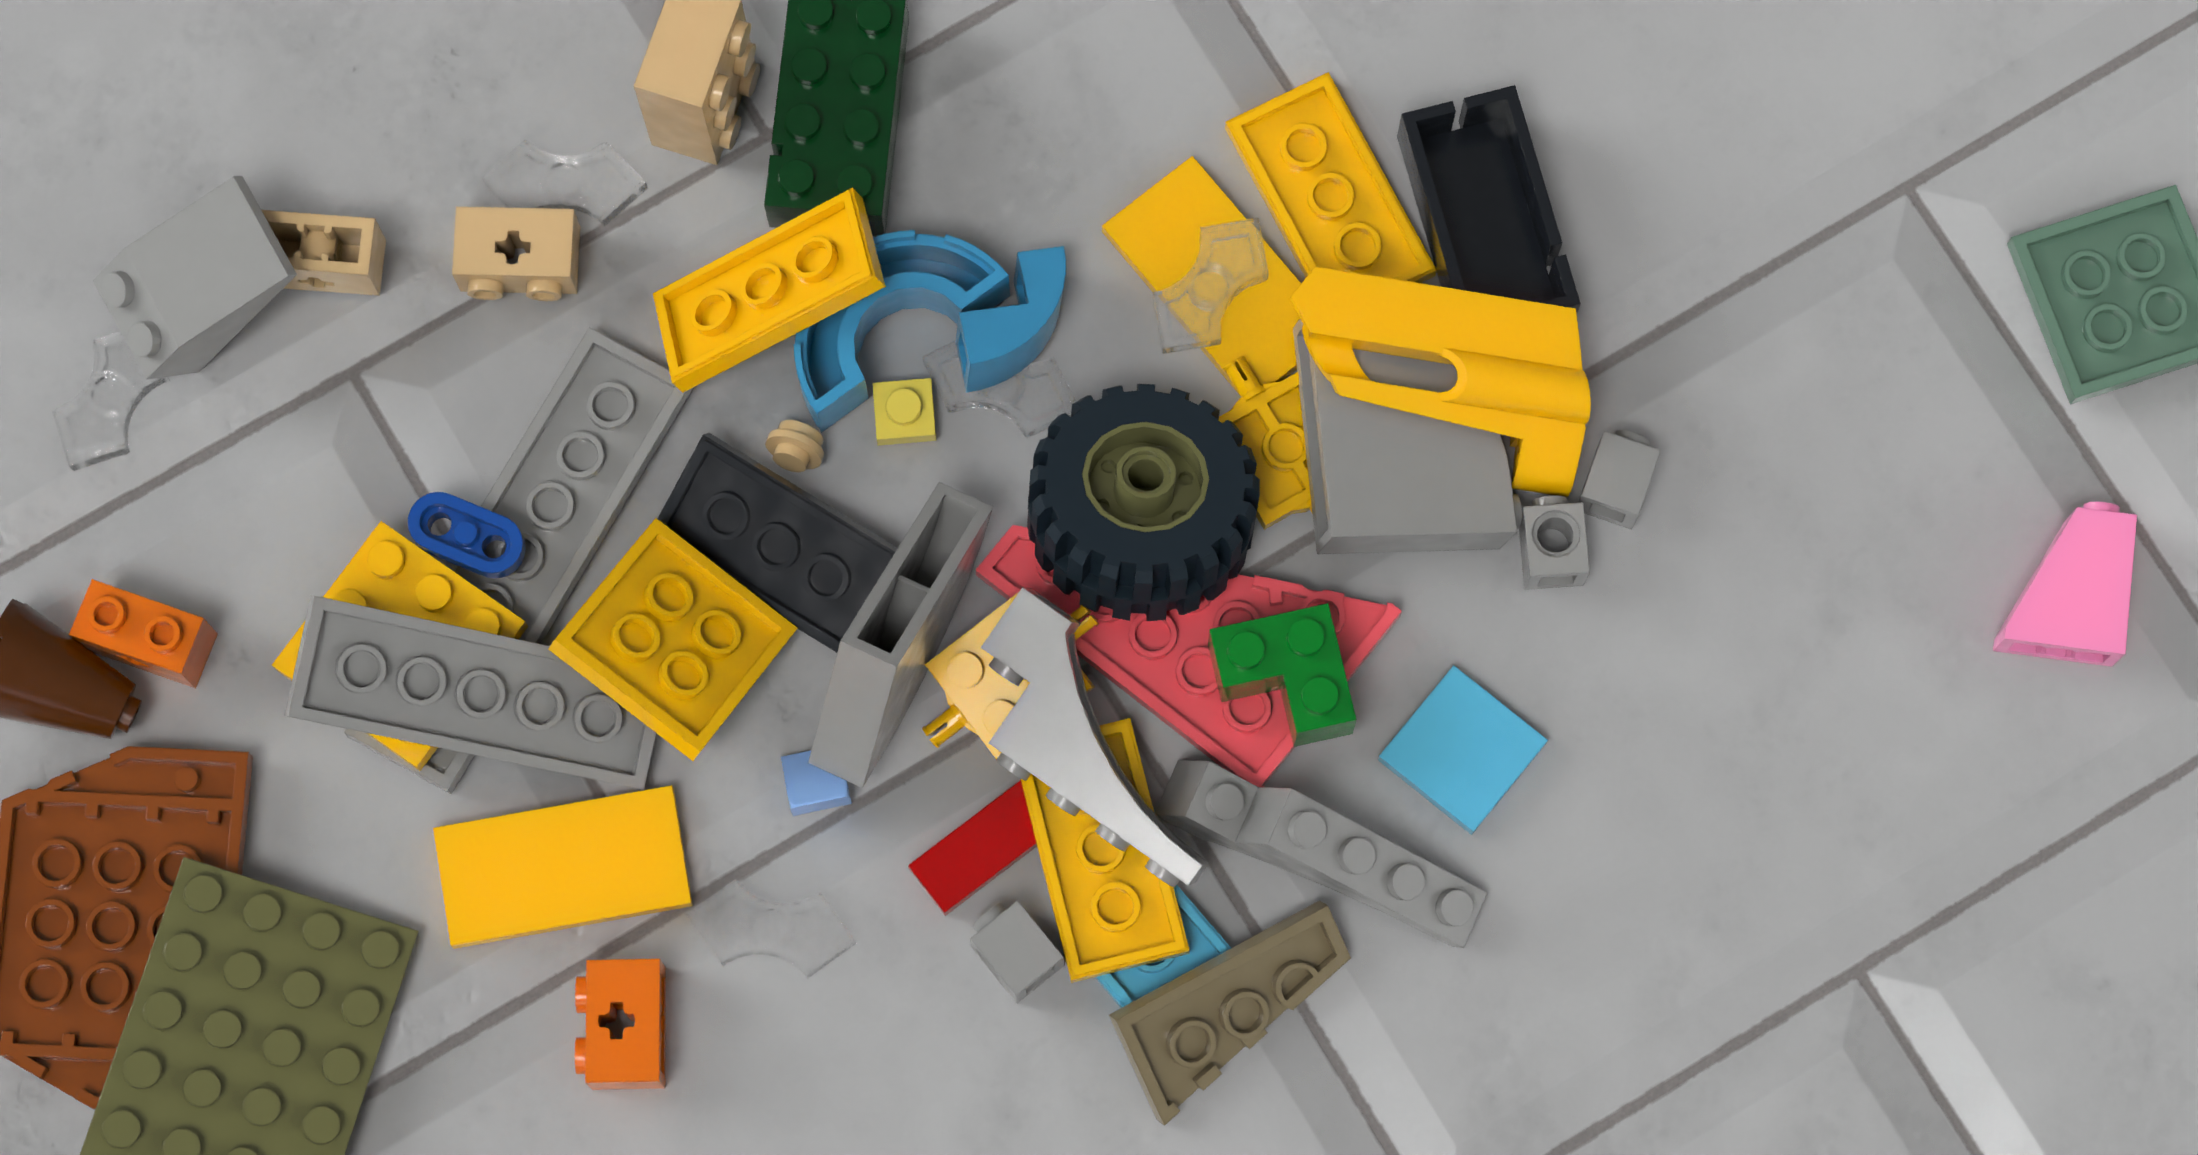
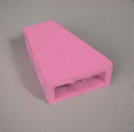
[1993,502,2137,667]

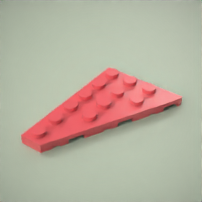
[975,525,1402,787]

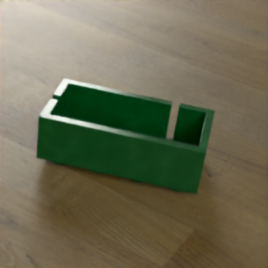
[764,0,909,237]

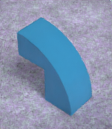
[955,246,1066,393]

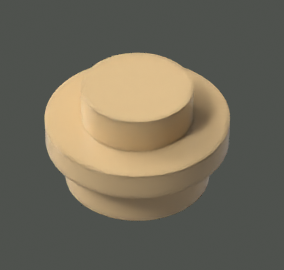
[765,420,824,472]

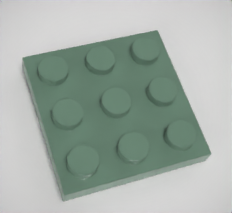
[2007,185,2198,405]

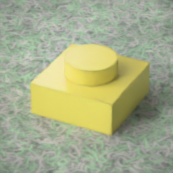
[872,378,937,446]

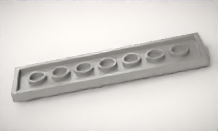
[344,327,693,794]

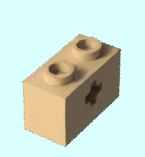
[452,206,581,301]
[262,210,386,296]

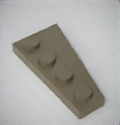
[1109,900,1351,1126]

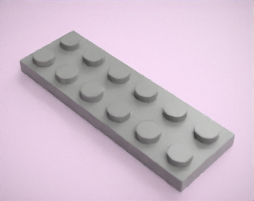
[284,595,656,790]

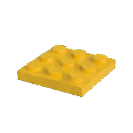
[548,518,798,761]
[272,521,528,771]

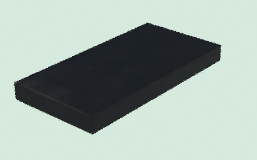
[657,433,898,653]

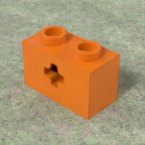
[69,579,218,689]
[575,959,666,1090]

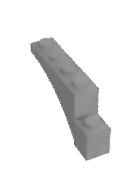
[981,587,1209,887]
[1155,760,1487,948]

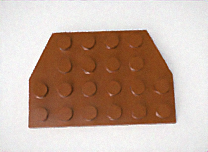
[0,746,253,1110]

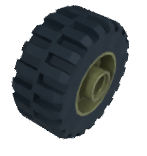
[1027,384,1260,621]

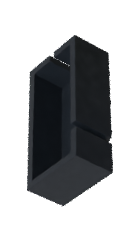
[1397,85,1581,314]

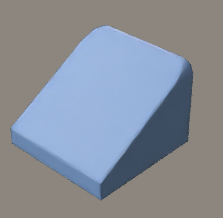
[781,750,852,816]

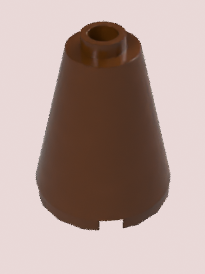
[0,599,142,739]

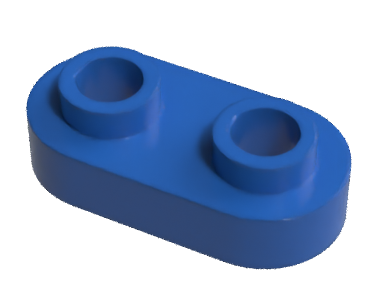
[408,492,526,578]

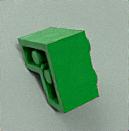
[1208,603,1357,747]

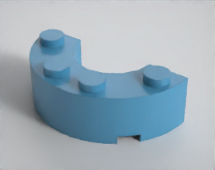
[794,230,1010,433]

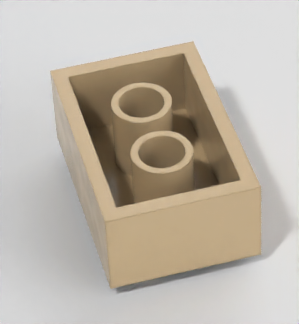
[634,0,760,165]

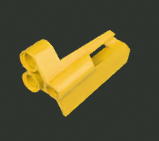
[1290,266,1591,497]

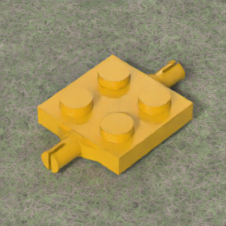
[1219,356,1313,530]
[922,591,1099,759]

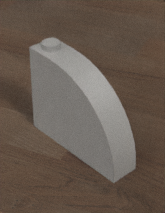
[1293,319,1522,554]
[808,482,994,788]

